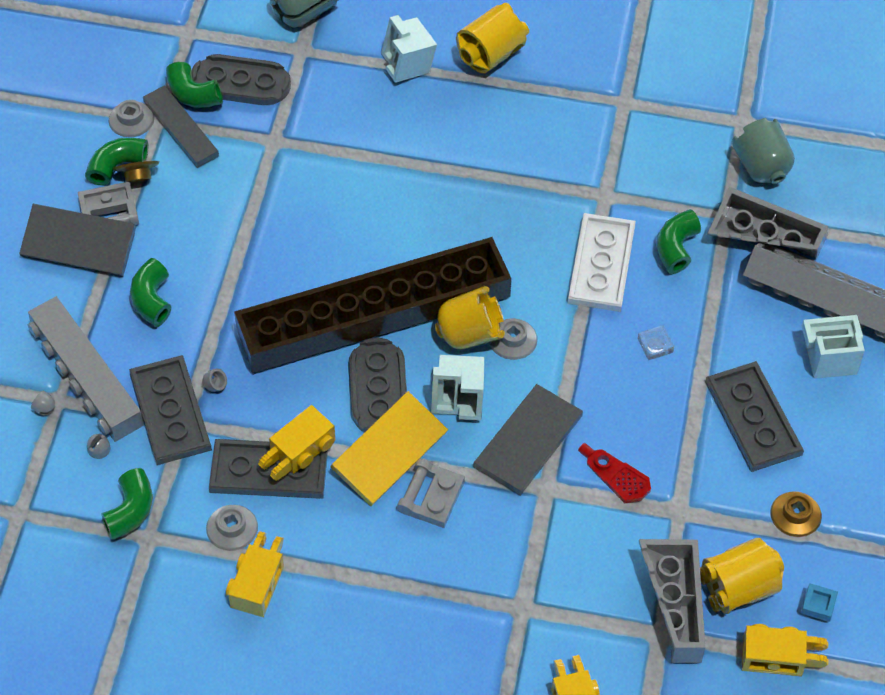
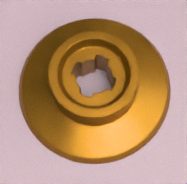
[113,161,160,182]
[770,491,822,537]

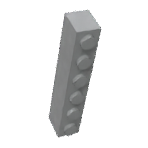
[27,296,144,442]

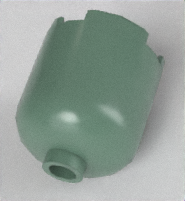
[732,118,795,184]

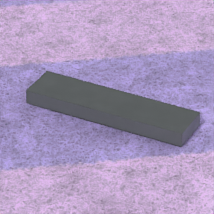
[143,85,219,168]

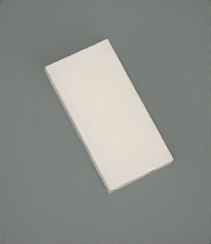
[568,213,636,312]

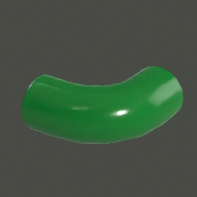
[166,62,223,108]
[85,138,149,186]
[657,209,701,274]
[130,258,171,327]
[101,468,153,540]

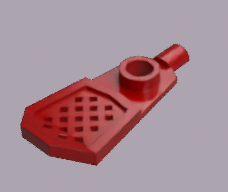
[578,443,651,504]

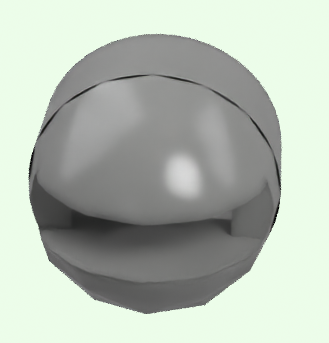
[202,368,227,392]
[31,390,55,415]
[87,434,111,459]

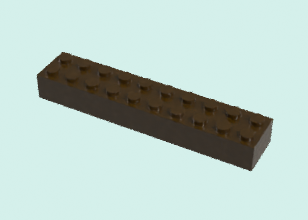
[234,237,512,373]

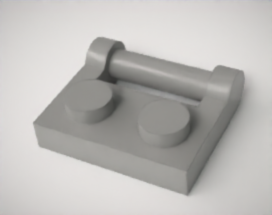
[78,182,139,225]
[396,459,465,528]

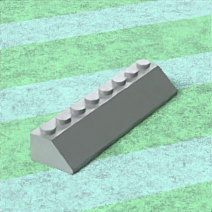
[743,243,885,338]

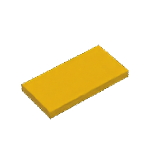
[330,391,448,506]

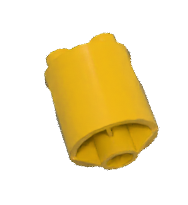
[456,3,529,73]
[700,538,784,614]

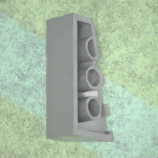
[707,187,828,259]
[639,539,706,663]

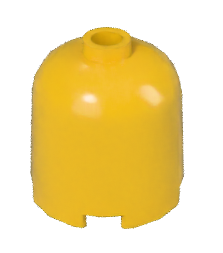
[435,286,505,350]

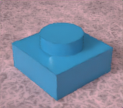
[801,583,838,622]

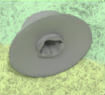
[108,100,154,137]
[489,318,538,360]
[206,505,258,551]

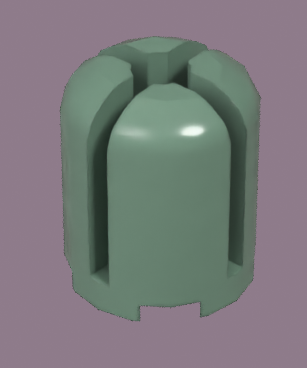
[270,0,339,28]

